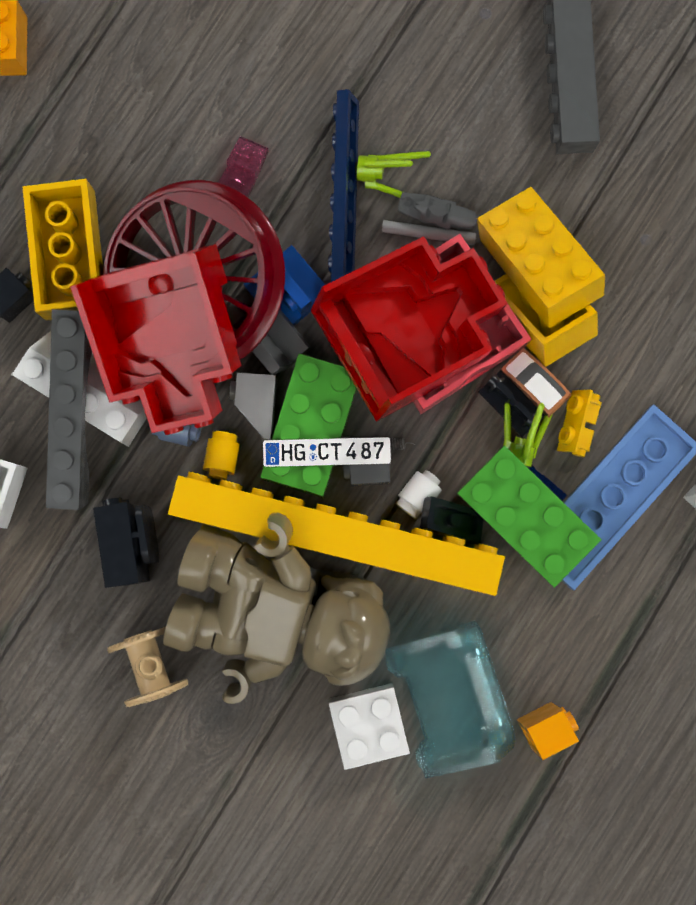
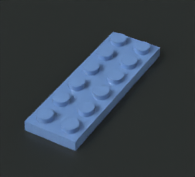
[562,404,696,590]

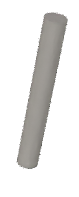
[382,220,476,246]

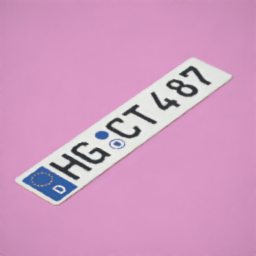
[263,437,391,467]

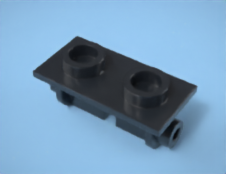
[478,370,545,437]

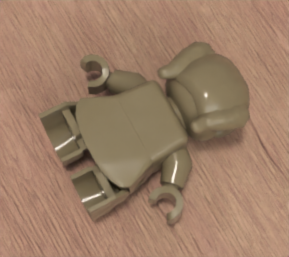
[163,513,391,704]

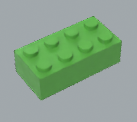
[260,354,357,498]
[457,445,602,588]

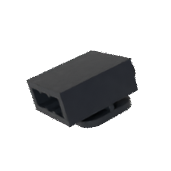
[93,497,159,588]

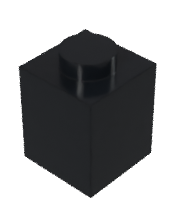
[0,267,34,323]

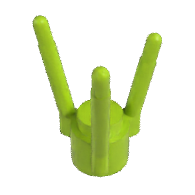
[357,151,431,198]
[503,402,554,467]

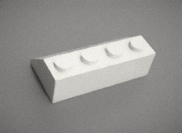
[12,331,147,447]

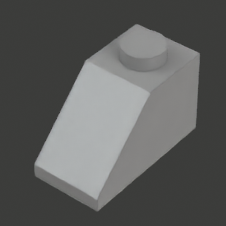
[230,373,278,440]

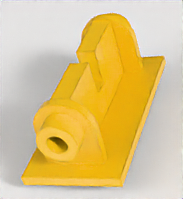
[557,389,602,457]

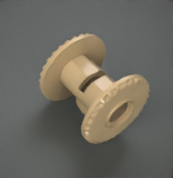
[107,627,188,707]

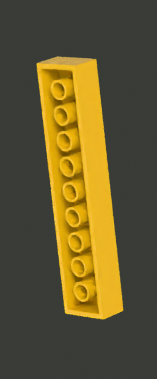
[168,472,505,596]

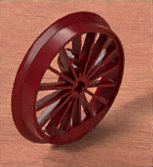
[103,180,285,360]

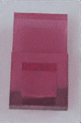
[218,136,269,197]

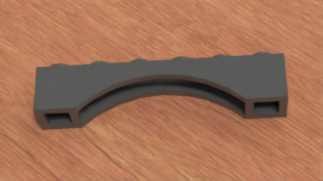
[46,309,92,510]

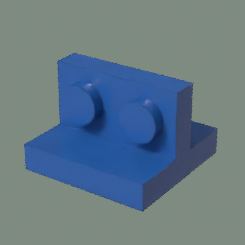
[243,245,325,326]

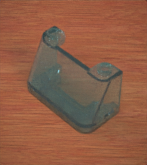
[385,621,515,779]

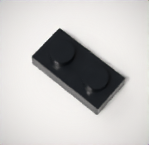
[420,496,484,544]

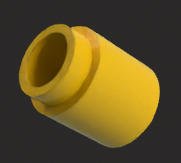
[203,431,240,480]

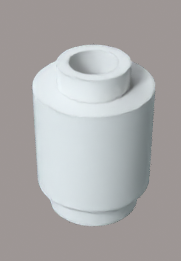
[396,470,442,519]

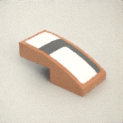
[501,348,572,417]

